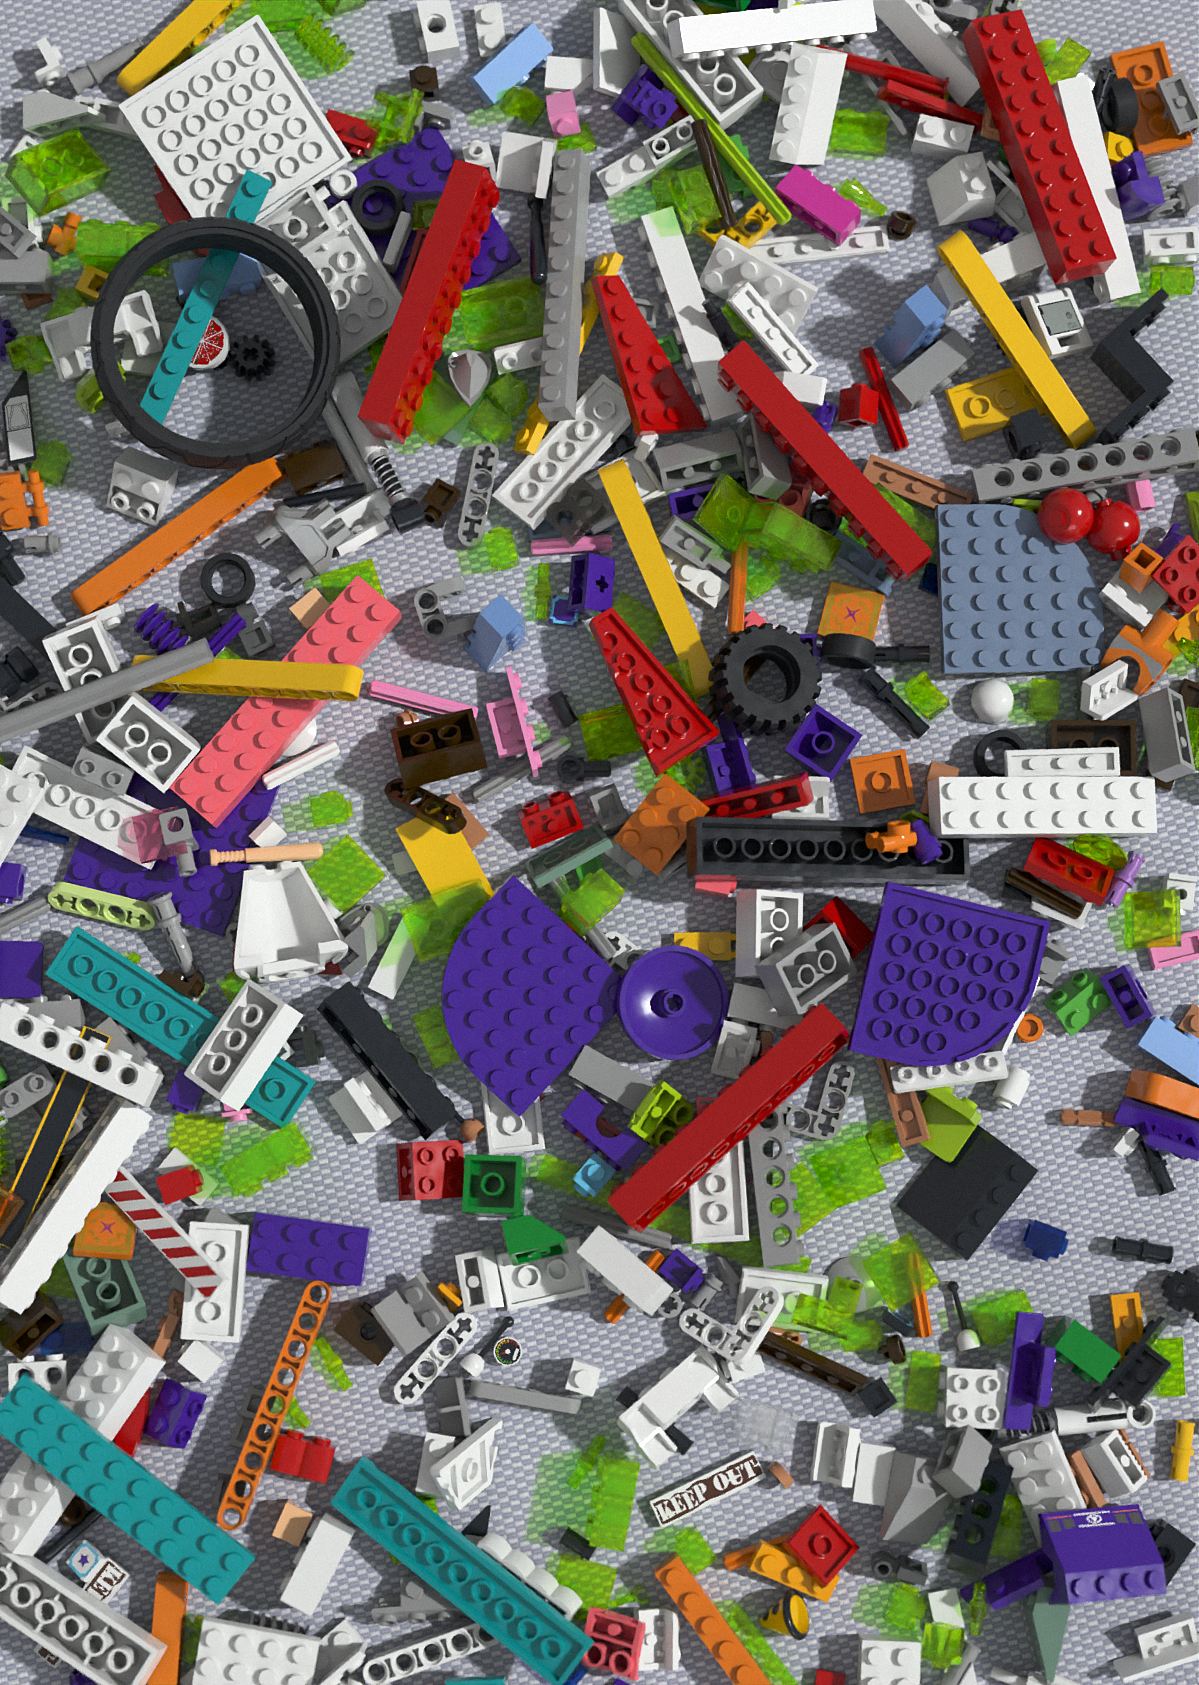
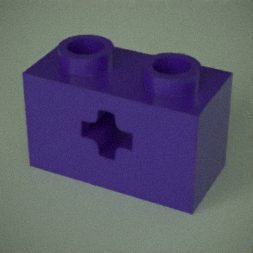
[567,553,615,617]

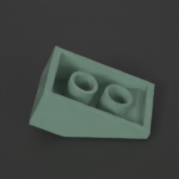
[62,1247,147,1340]
[1021,1580,1071,1682]

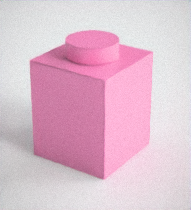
[546,90,581,138]

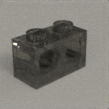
[544,478,611,547]

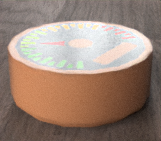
[767,1461,794,1490]

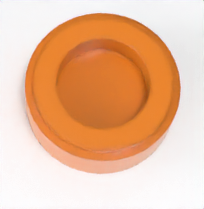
[1015,1014,1044,1043]

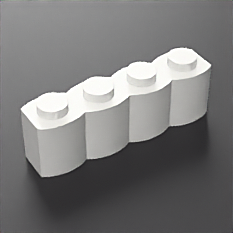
[476,1532,582,1621]

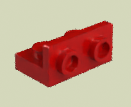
[325,109,381,159]
[517,791,584,849]

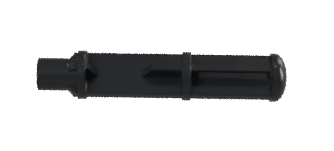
[702,298,740,353]

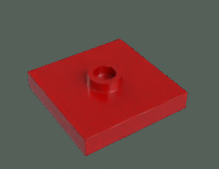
[782,1504,860,1589]

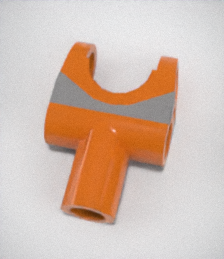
[1100,608,1180,696]

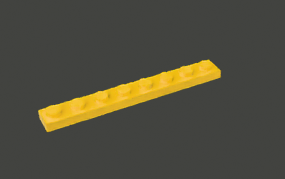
[513,252,624,455]

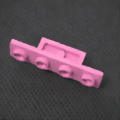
[486,665,542,778]

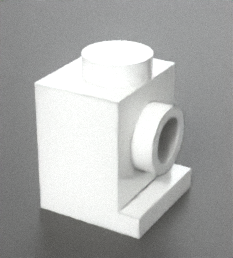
[462,140,497,181]
[1160,873,1198,916]

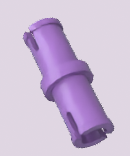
[1103,851,1145,908]

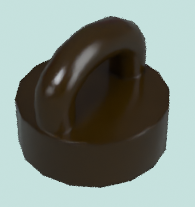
[886,211,917,240]
[877,1334,907,1365]
[58,1496,86,1527]

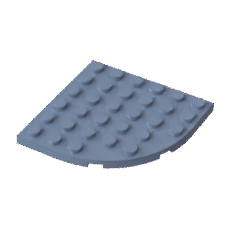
[935,504,1105,674]

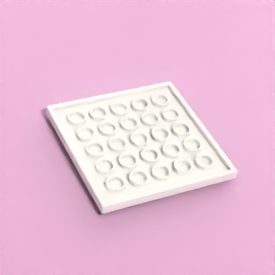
[118,14,352,224]

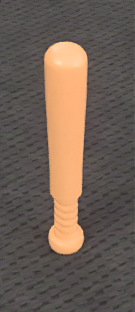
[209,842,323,866]

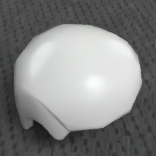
[971,678,1014,724]

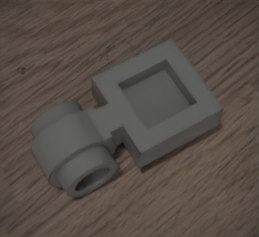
[231,602,275,658]
[871,1551,928,1586]

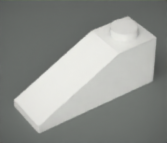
[23,90,106,137]

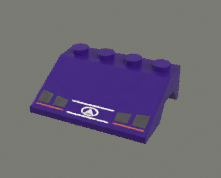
[1038,1504,1167,1605]

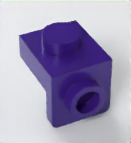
[658,1248,704,1294]

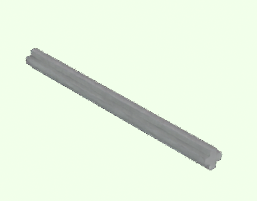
[0,638,214,743]

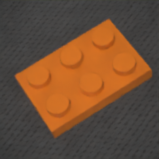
[613,773,710,875]

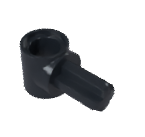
[0,531,26,586]
[557,755,611,784]

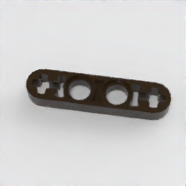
[384,778,467,834]

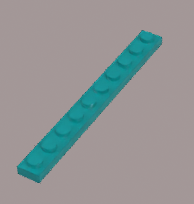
[140,169,272,425]

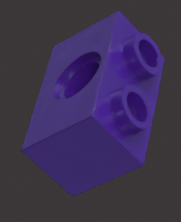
[1099,964,1157,1029]

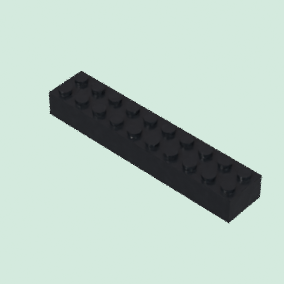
[686,817,970,885]

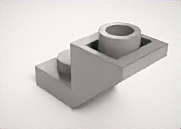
[342,911,377,978]

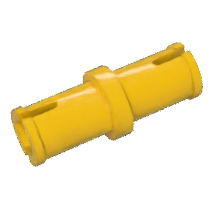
[1169,1420,1196,1481]

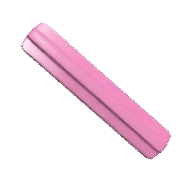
[530,535,613,556]

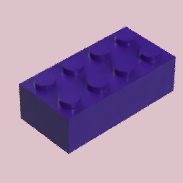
[246,1211,372,1287]

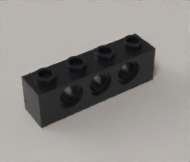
[945,1459,1014,1580]

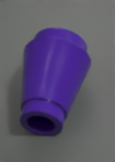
[910,819,943,864]

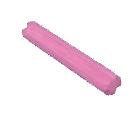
[369,680,478,721]

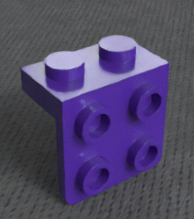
[0,941,44,998]

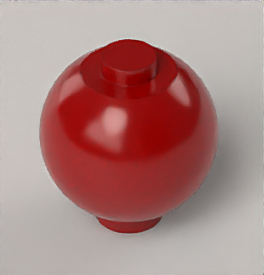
[1037,488,1094,544]
[1085,497,1140,562]

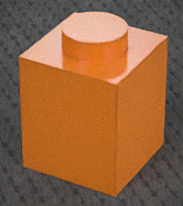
[1119,542,1163,594]

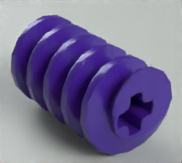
[134,603,189,656]

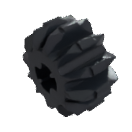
[229,334,276,382]

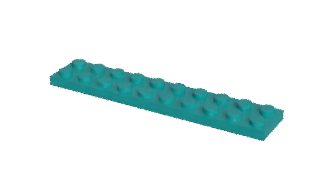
[45,926,316,1130]
[0,1373,256,1605]
[330,1456,595,1685]

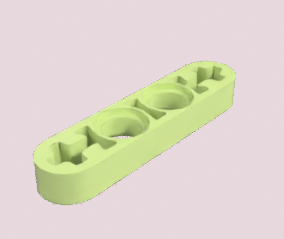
[48,882,157,930]

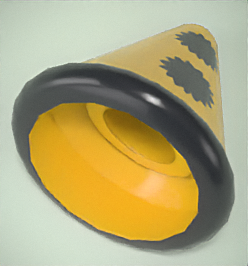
[759,1590,809,1641]

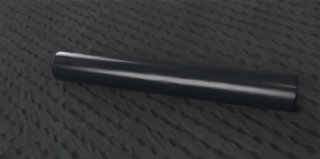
[284,482,367,508]
[37,1508,103,1564]

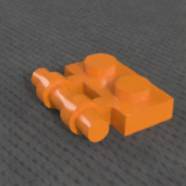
[0,470,50,531]

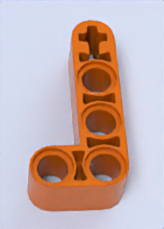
[1124,1069,1199,1120]

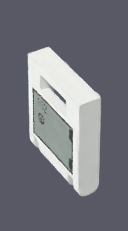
[1021,288,1094,359]

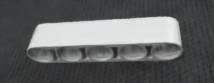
[363,1620,498,1685]

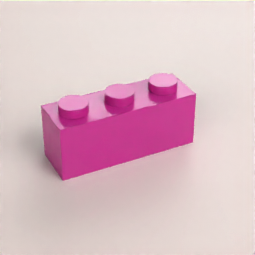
[775,164,861,247]

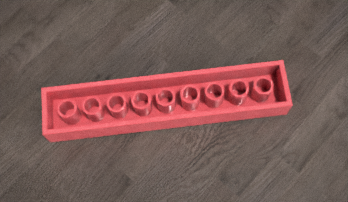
[169,575,402,828]

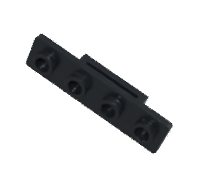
[1088,1315,1172,1414]

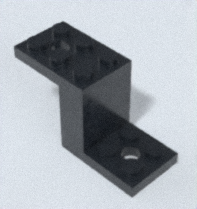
[1090,288,1174,445]

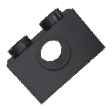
[1002,407,1049,460]
[1149,1519,1196,1587]

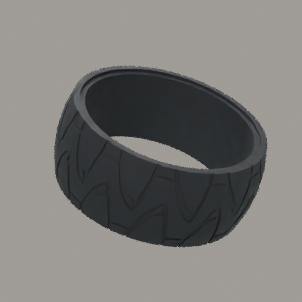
[90,217,341,469]

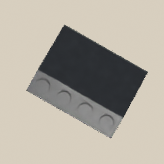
[896,1125,1039,1261]

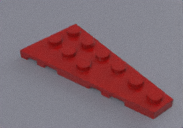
[591,275,708,436]
[589,607,720,777]

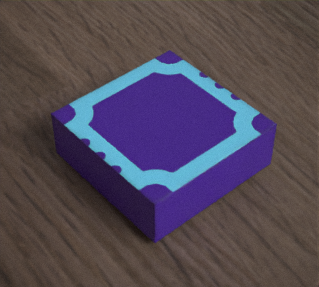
[549,595,579,628]

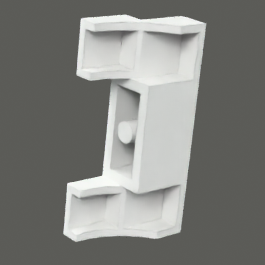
[40,290,166,382]
[617,1345,739,1470]

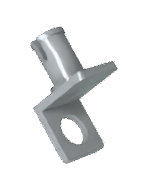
[159,808,199,877]

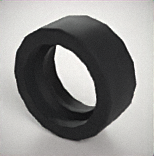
[1101,77,1139,134]
[352,179,405,237]
[200,552,256,608]
[820,633,876,670]
[973,730,1028,777]

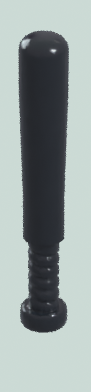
[527,195,547,285]

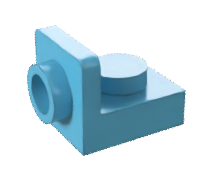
[572,1152,616,1198]

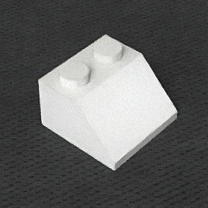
[926,152,995,226]

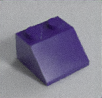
[784,704,862,783]

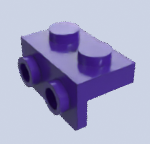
[143,1378,207,1449]

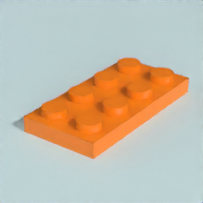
[1109,41,1193,158]

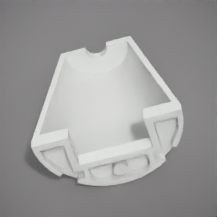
[234,861,348,983]

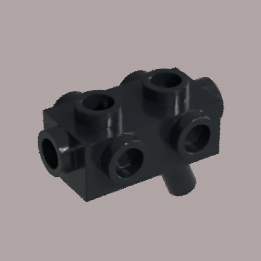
[1161,1269,1199,1323]

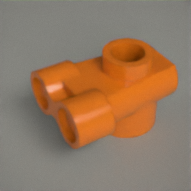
[46,211,83,256]
[865,821,917,853]

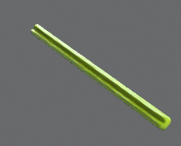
[631,32,792,226]

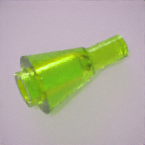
[838,177,888,217]

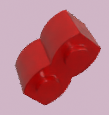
[270,1429,336,1483]

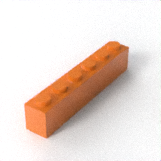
[654,1551,773,1685]

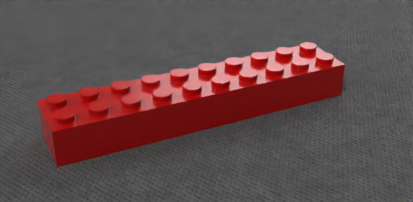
[962,9,1117,285]
[358,159,500,445]
[717,340,933,583]
[607,1003,850,1233]

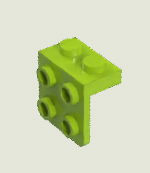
[919,1086,983,1162]

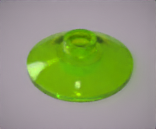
[1072,834,1128,871]

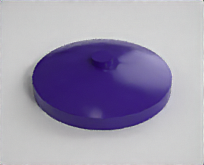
[617,946,729,1060]

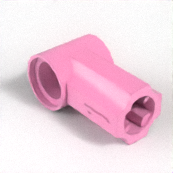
[1117,455,1156,513]

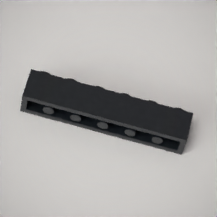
[317,981,458,1141]

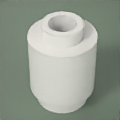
[992,1065,1030,1110]

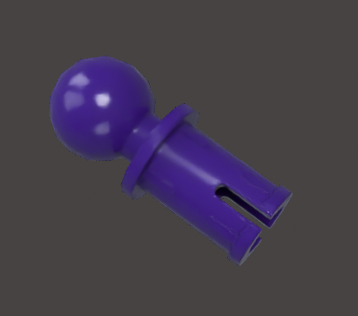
[968,217,1019,244]

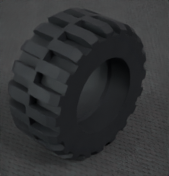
[708,623,822,736]

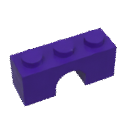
[561,1089,649,1172]

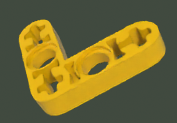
[681,198,783,249]

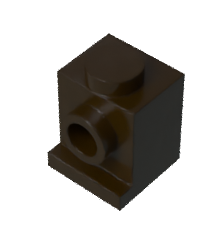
[409,65,440,104]

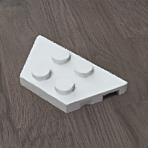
[430,1417,502,1511]

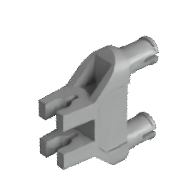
[253,498,351,589]

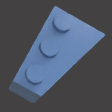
[874,285,948,369]
[463,594,526,672]

